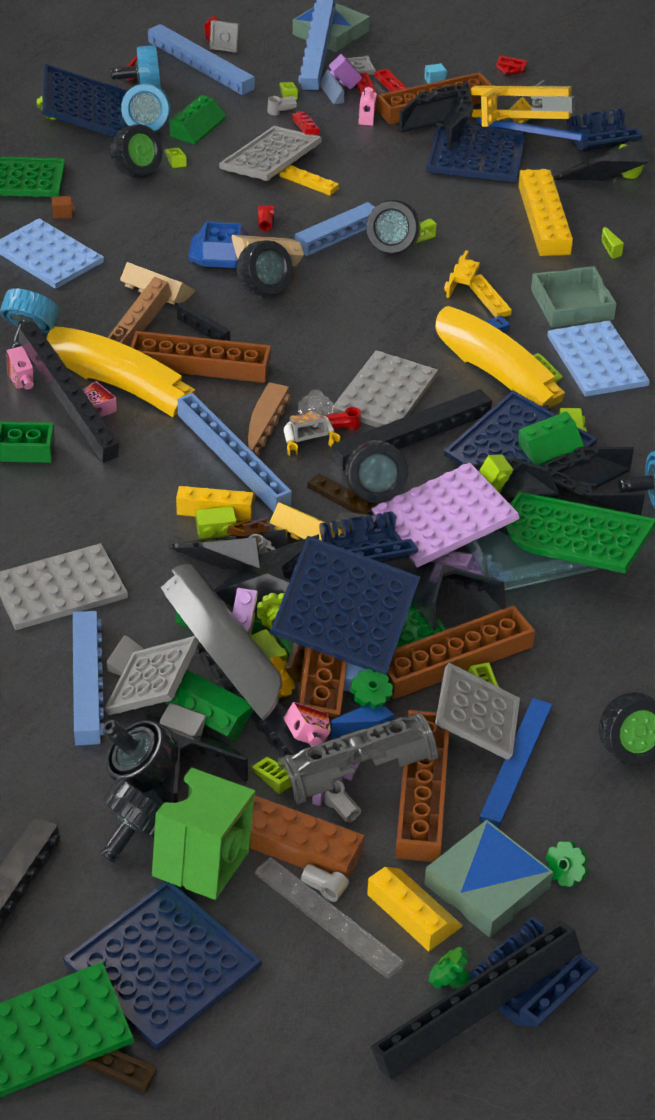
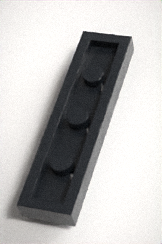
[177,302,230,341]

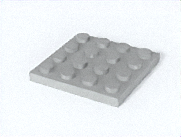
[104,636,200,715]
[435,663,520,759]

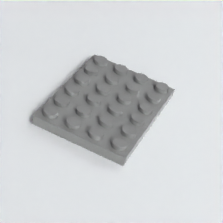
[219,126,322,181]
[332,350,438,427]
[0,543,128,630]

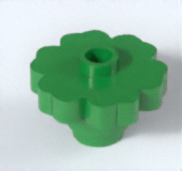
[350,669,393,709]
[545,841,589,887]
[428,947,471,989]

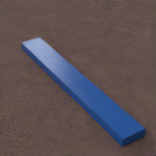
[476,117,588,141]
[479,698,552,827]

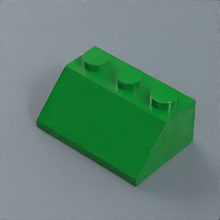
[519,411,584,466]

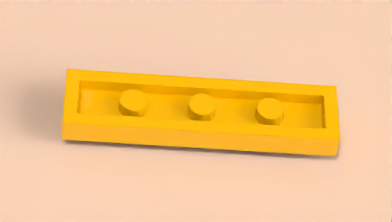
[280,165,339,196]
[468,274,512,317]

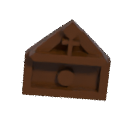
[227,518,270,536]

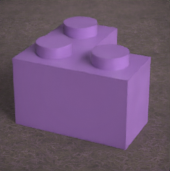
[329,54,362,89]

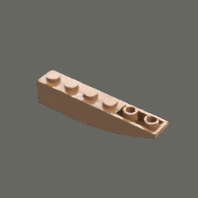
[108,276,172,346]
[248,382,291,457]

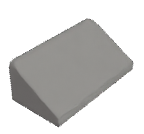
[107,635,143,676]
[159,703,207,737]

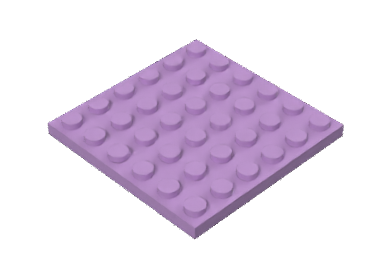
[372,463,519,567]

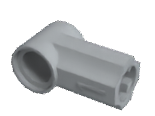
[267,96,297,115]
[324,780,361,823]
[301,864,349,902]

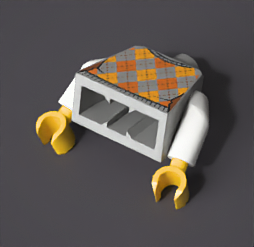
[284,412,340,456]

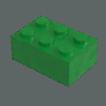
[0,421,55,463]

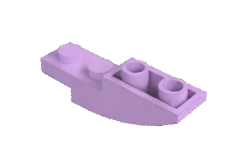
[233,588,258,636]

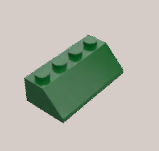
[170,95,226,145]
[163,670,254,742]

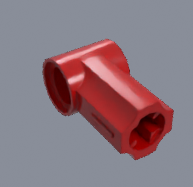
[258,205,274,232]
[325,407,361,430]

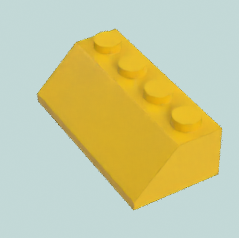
[176,486,256,521]
[269,502,343,541]
[367,867,462,952]

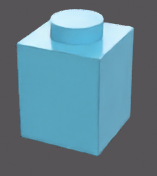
[425,63,447,84]

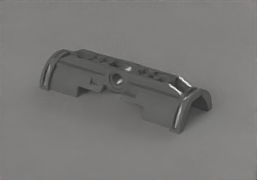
[278,712,438,804]

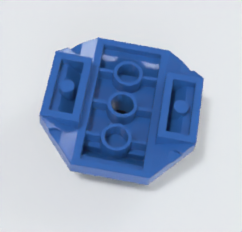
[189,222,250,268]

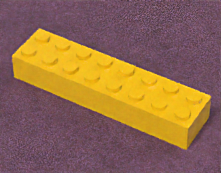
[519,169,573,256]

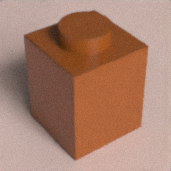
[52,196,75,219]

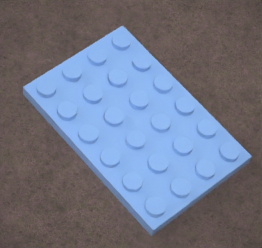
[0,218,104,289]
[547,320,650,397]

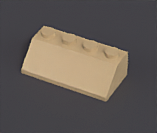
[231,235,304,267]
[120,262,195,305]

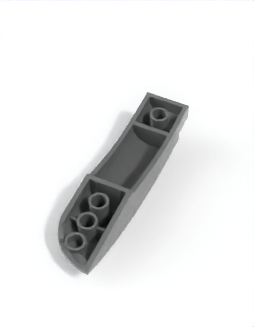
[161,564,282,721]

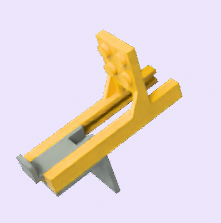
[471,80,575,127]

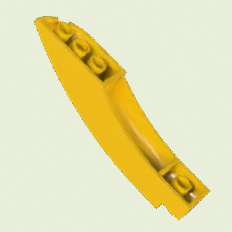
[435,306,565,408]
[47,326,195,418]

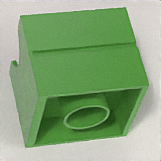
[152,768,255,900]

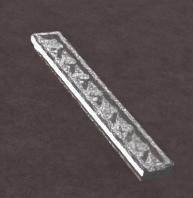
[255,857,404,979]

